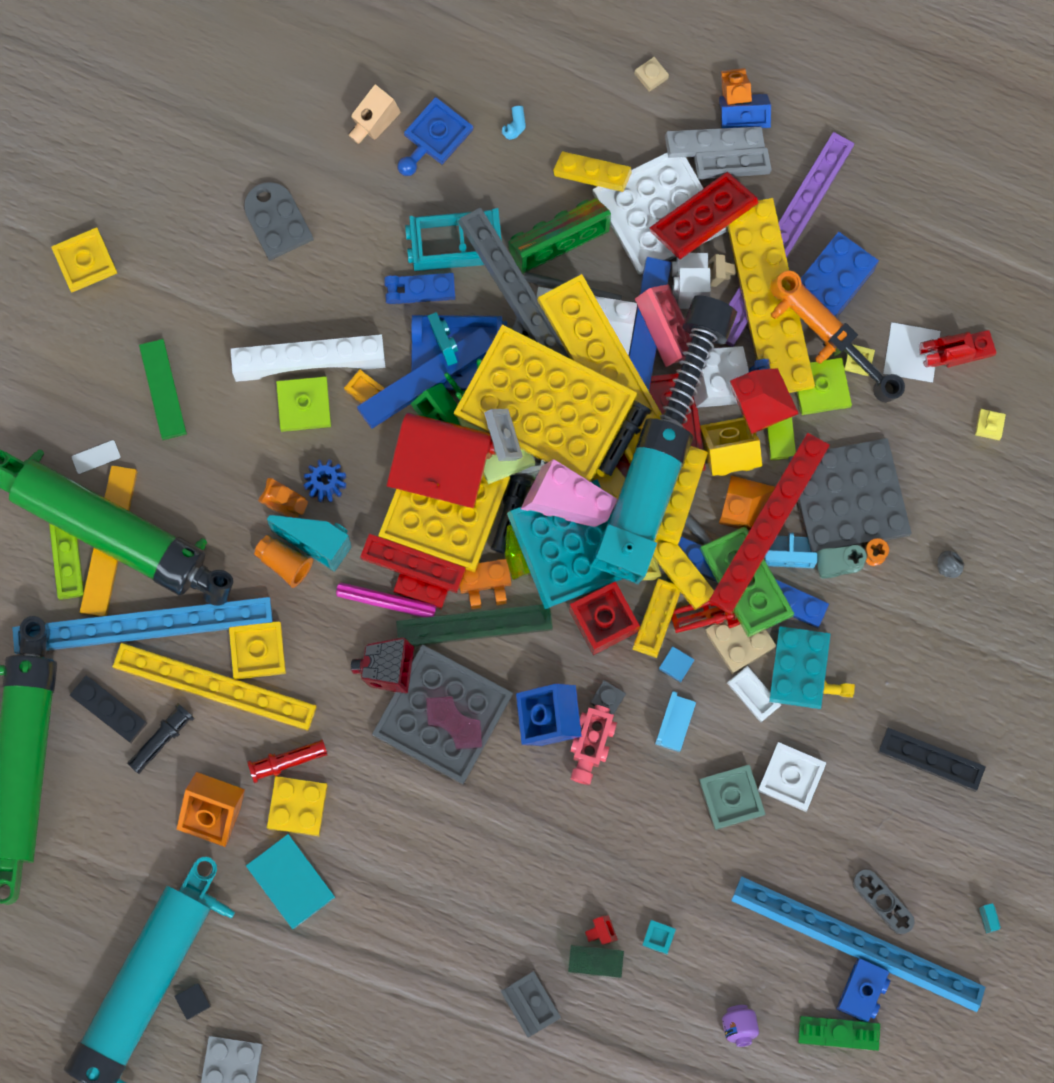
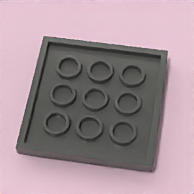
[788,438,911,553]
[372,644,513,785]

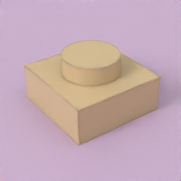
[634,57,669,92]

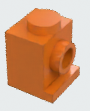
[721,68,752,105]

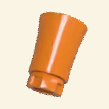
[254,535,313,588]

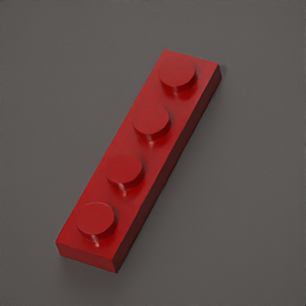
[360,534,466,593]

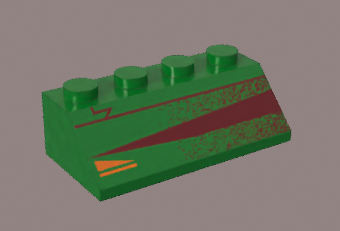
[508,198,611,274]

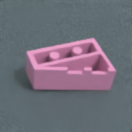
[521,459,618,527]

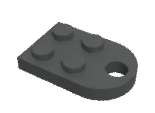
[244,182,314,261]

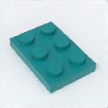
[769,626,831,709]

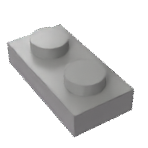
[484,409,523,461]

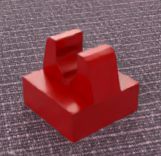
[585,915,618,945]

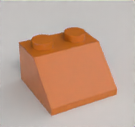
[177,772,245,847]

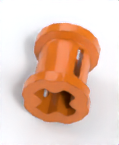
[864,538,889,566]

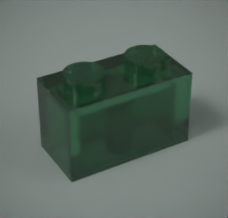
[567,945,624,980]

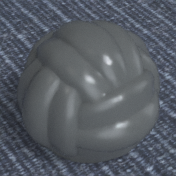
[937,550,965,578]

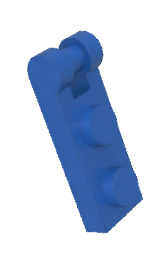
[384,273,455,304]

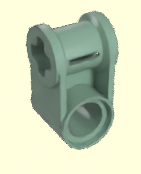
[815,545,867,579]

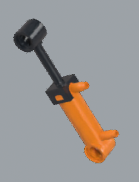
[770,270,905,403]

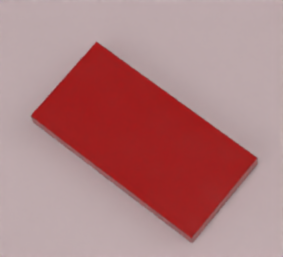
[649,172,759,259]

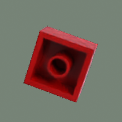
[569,581,640,655]

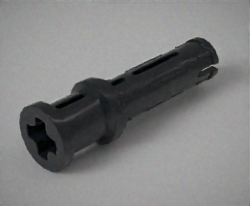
[598,400,652,476]
[490,475,531,554]
[127,703,195,774]

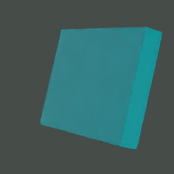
[246,834,336,930]

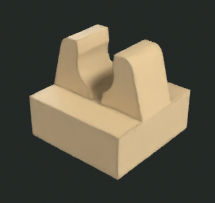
[708,254,735,287]

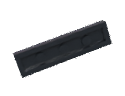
[878,728,986,792]

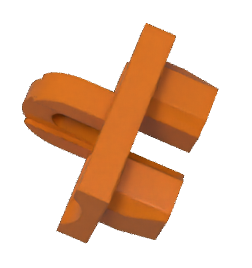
[258,478,308,518]

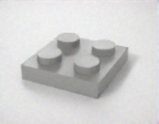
[201,1036,263,1083]

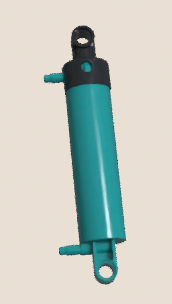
[64,857,235,1083]

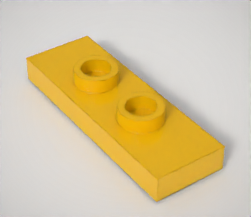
[633,578,681,658]

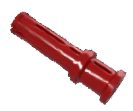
[247,739,328,784]

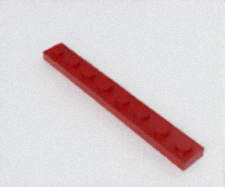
[709,433,830,614]

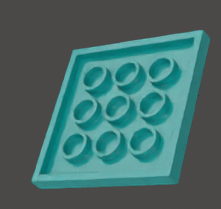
[507,479,622,609]

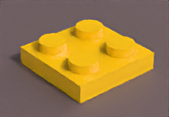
[51,227,117,293]
[229,622,286,679]
[267,776,328,837]

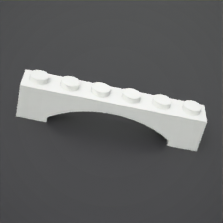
[231,334,386,382]

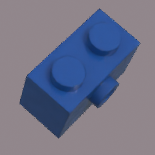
[836,958,891,1022]

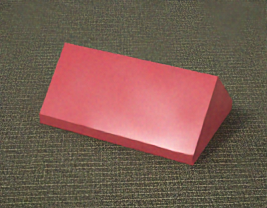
[635,284,692,367]

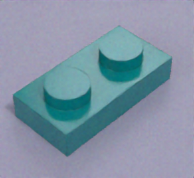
[428,312,458,366]

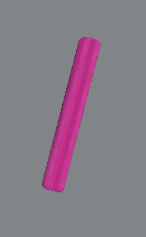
[336,582,436,619]

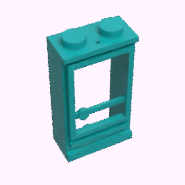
[405,208,502,271]

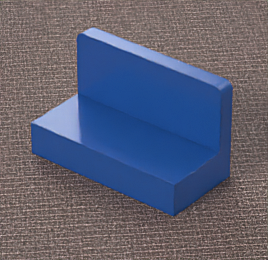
[719,94,771,129]

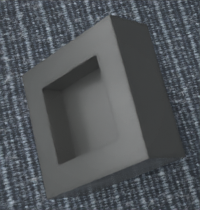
[590,680,626,715]

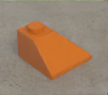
[719,475,775,531]

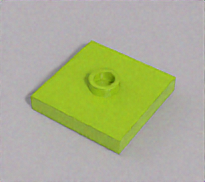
[797,358,852,415]
[276,377,331,432]

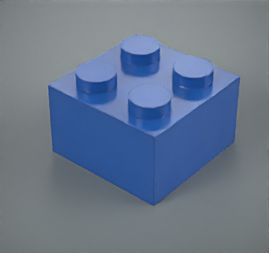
[516,684,582,746]

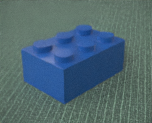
[801,231,879,318]

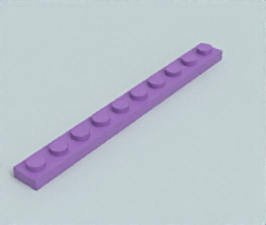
[725,132,855,347]

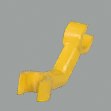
[823,681,855,698]

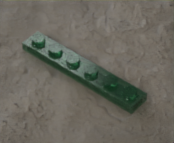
[396,604,553,646]

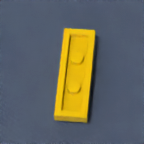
[553,151,632,192]

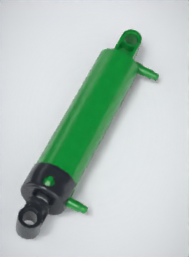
[0,449,233,606]
[0,616,57,905]

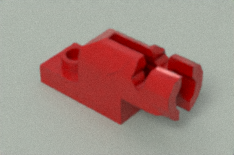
[919,330,997,368]

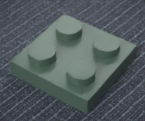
[699,764,765,830]

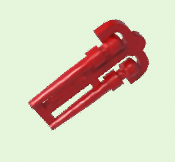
[672,601,740,633]

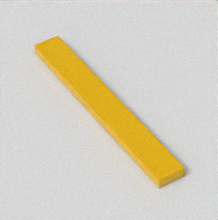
[112,643,317,731]

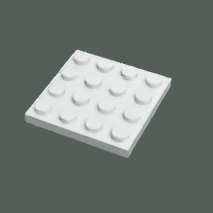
[592,152,727,275]

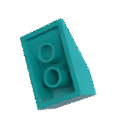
[267,515,352,572]

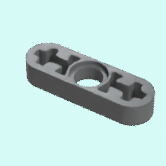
[853,870,915,935]

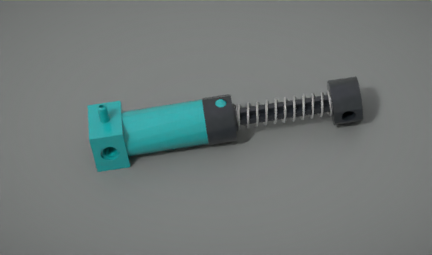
[590,295,737,584]

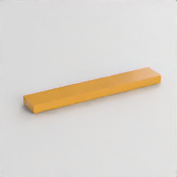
[80,465,138,617]

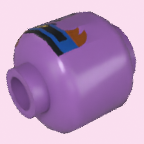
[722,1005,759,1047]

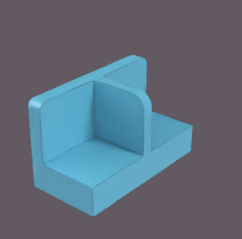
[764,533,817,568]

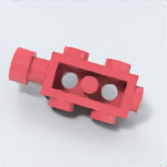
[570,705,617,785]

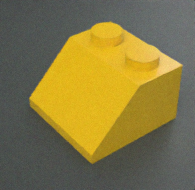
[700,417,762,476]

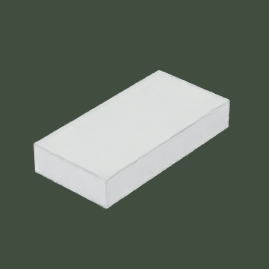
[727,666,781,723]

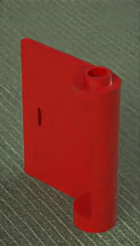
[387,413,496,508]

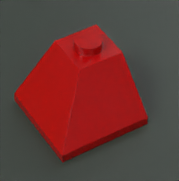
[730,368,799,434]

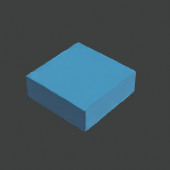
[659,646,694,683]

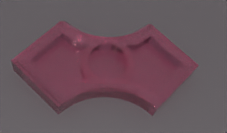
[426,697,482,749]

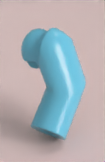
[502,106,526,140]

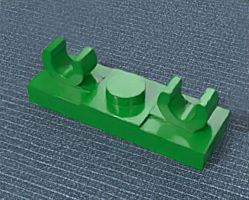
[798,1016,880,1051]

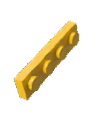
[656,446,708,545]

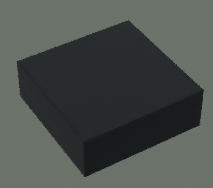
[174,983,211,1020]

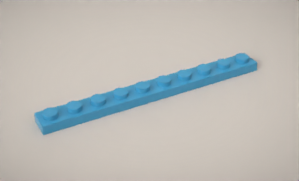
[12,597,273,654]
[731,876,985,1012]

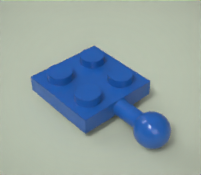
[397,97,473,176]

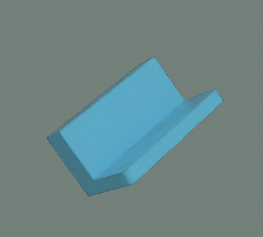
[655,691,696,752]

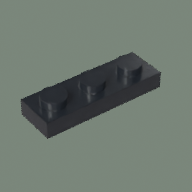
[70,675,148,743]

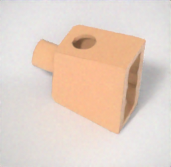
[348,84,401,144]

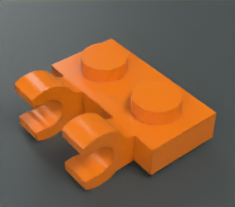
[460,559,511,610]

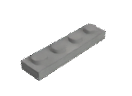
[665,127,765,158]

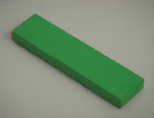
[139,339,187,440]

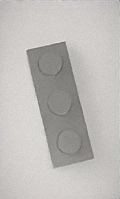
[694,148,772,179]

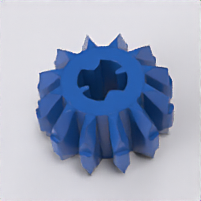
[304,459,347,503]

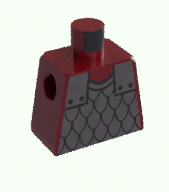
[351,638,414,693]

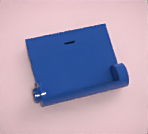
[411,315,507,390]

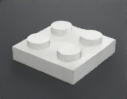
[758,742,826,812]

